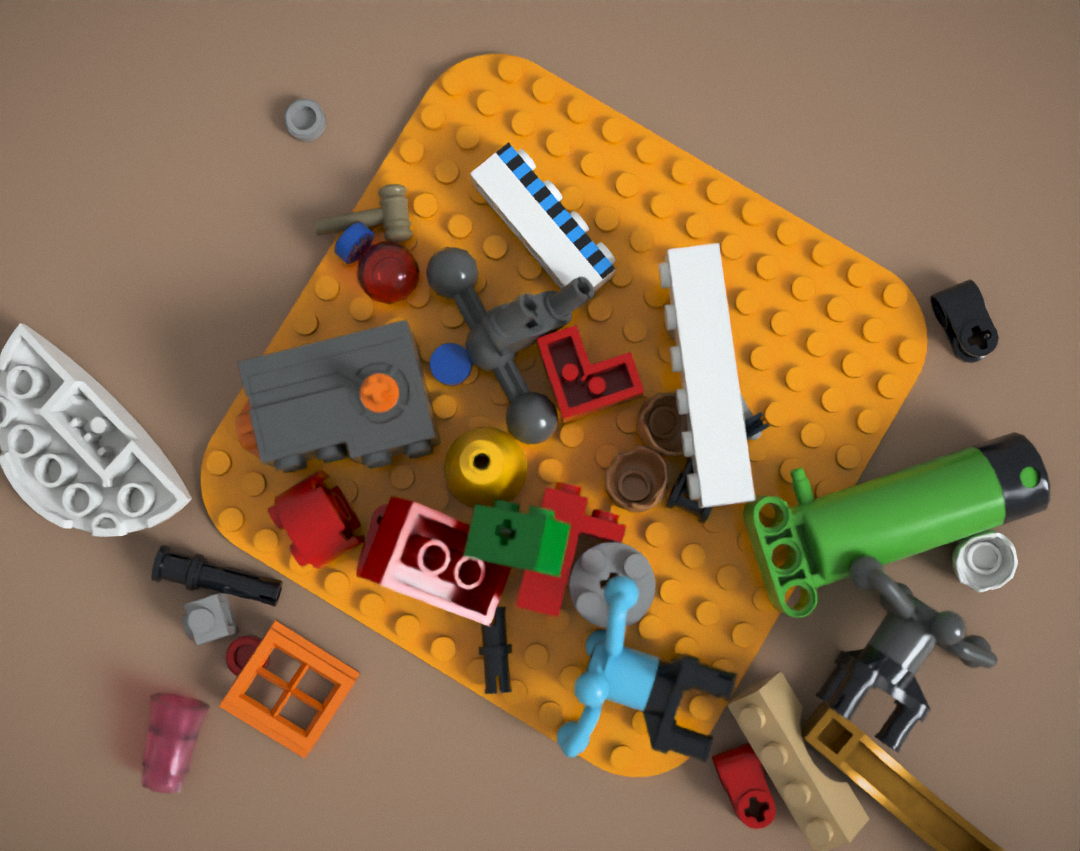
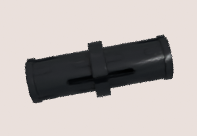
[479,606,512,694]

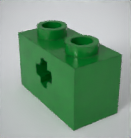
[464,500,571,577]

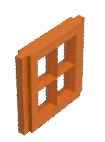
[219,619,360,759]

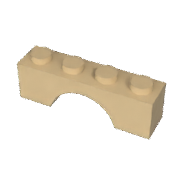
[727,671,869,851]

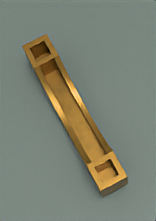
[801,701,1005,851]

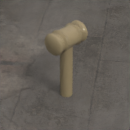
[314,184,413,242]

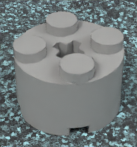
[569,542,655,628]

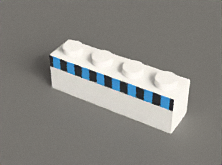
[470,142,616,293]

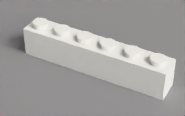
[658,243,755,509]

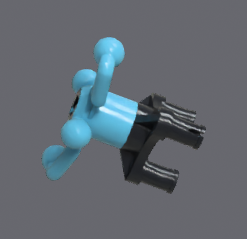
[557,576,737,763]

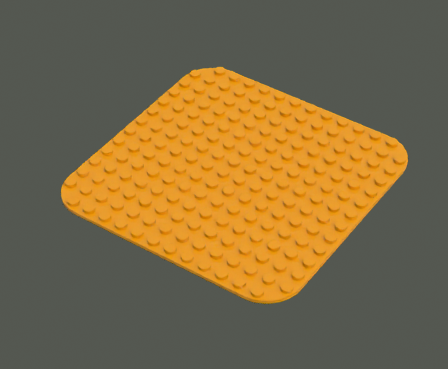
[200,54,927,777]

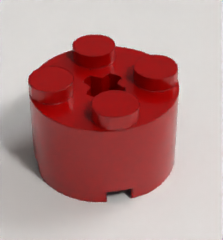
[268,470,365,569]

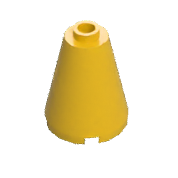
[444,427,527,508]

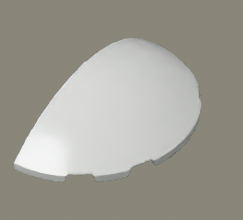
[0,323,192,537]

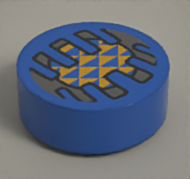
[335,222,374,264]

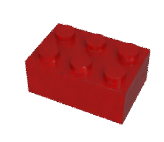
[359,496,512,626]

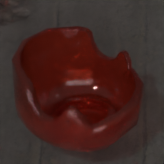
[356,241,420,305]

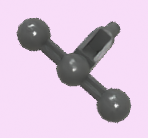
[426,247,594,445]

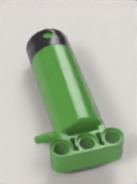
[743,432,1050,618]

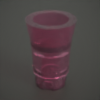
[141,693,210,793]

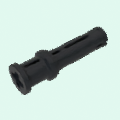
[151,545,283,607]

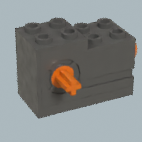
[235,320,441,473]

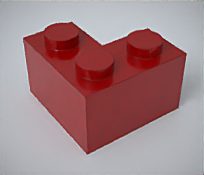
[536,325,644,423]

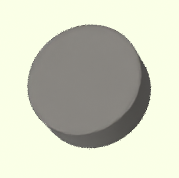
[284,99,326,142]

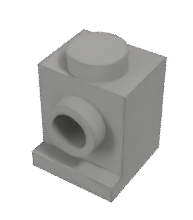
[182,593,239,646]

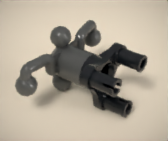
[816,555,997,753]

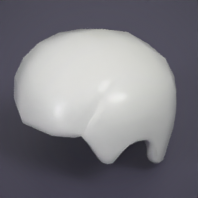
[952,529,1018,592]

